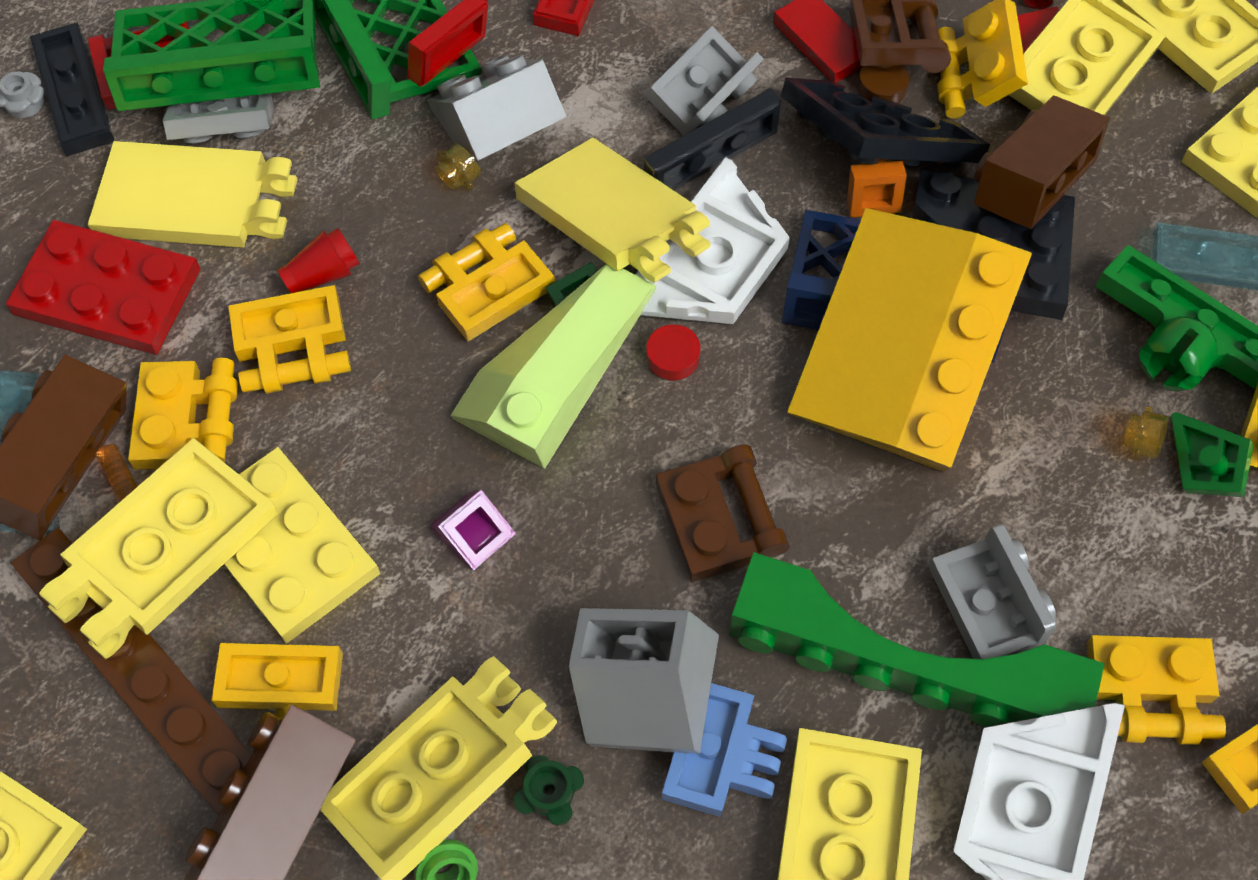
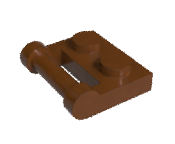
[849,0,951,73]
[656,445,790,583]

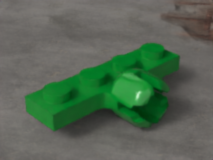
[1095,245,1258,392]

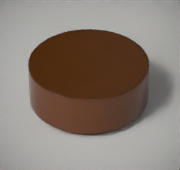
[858,65,910,103]

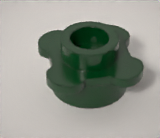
[514,755,584,826]

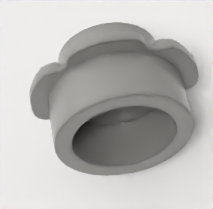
[0,71,44,118]

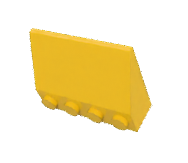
[787,208,1032,472]

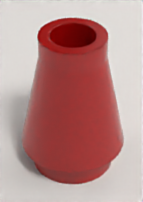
[277,228,360,293]

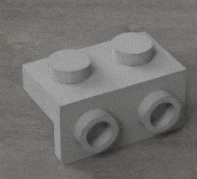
[644,26,764,136]
[163,93,274,143]
[929,523,1056,659]

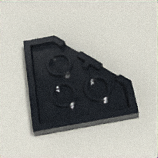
[780,78,990,168]
[912,169,1075,320]

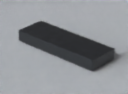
[30,22,115,157]
[644,88,781,190]

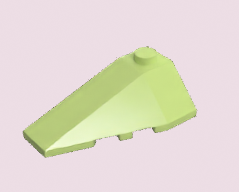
[451,264,656,469]

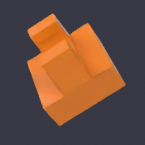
[847,159,907,218]

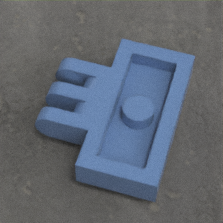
[662,683,787,817]

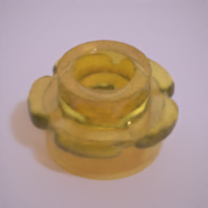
[435,143,482,191]
[1123,406,1169,460]

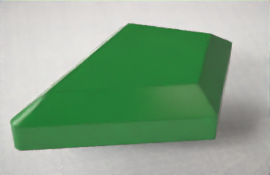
[1171,412,1254,497]

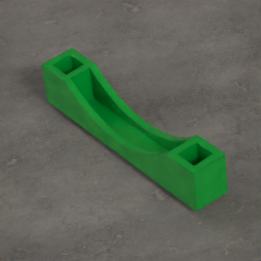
[729,552,1105,727]

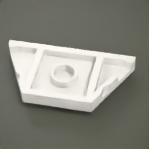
[635,157,790,324]
[953,703,1125,880]

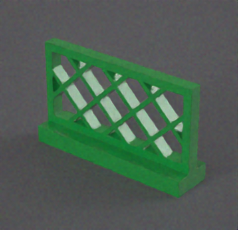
[103,0,320,111]
[315,0,481,120]

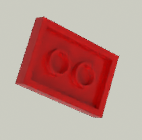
[6,219,201,355]

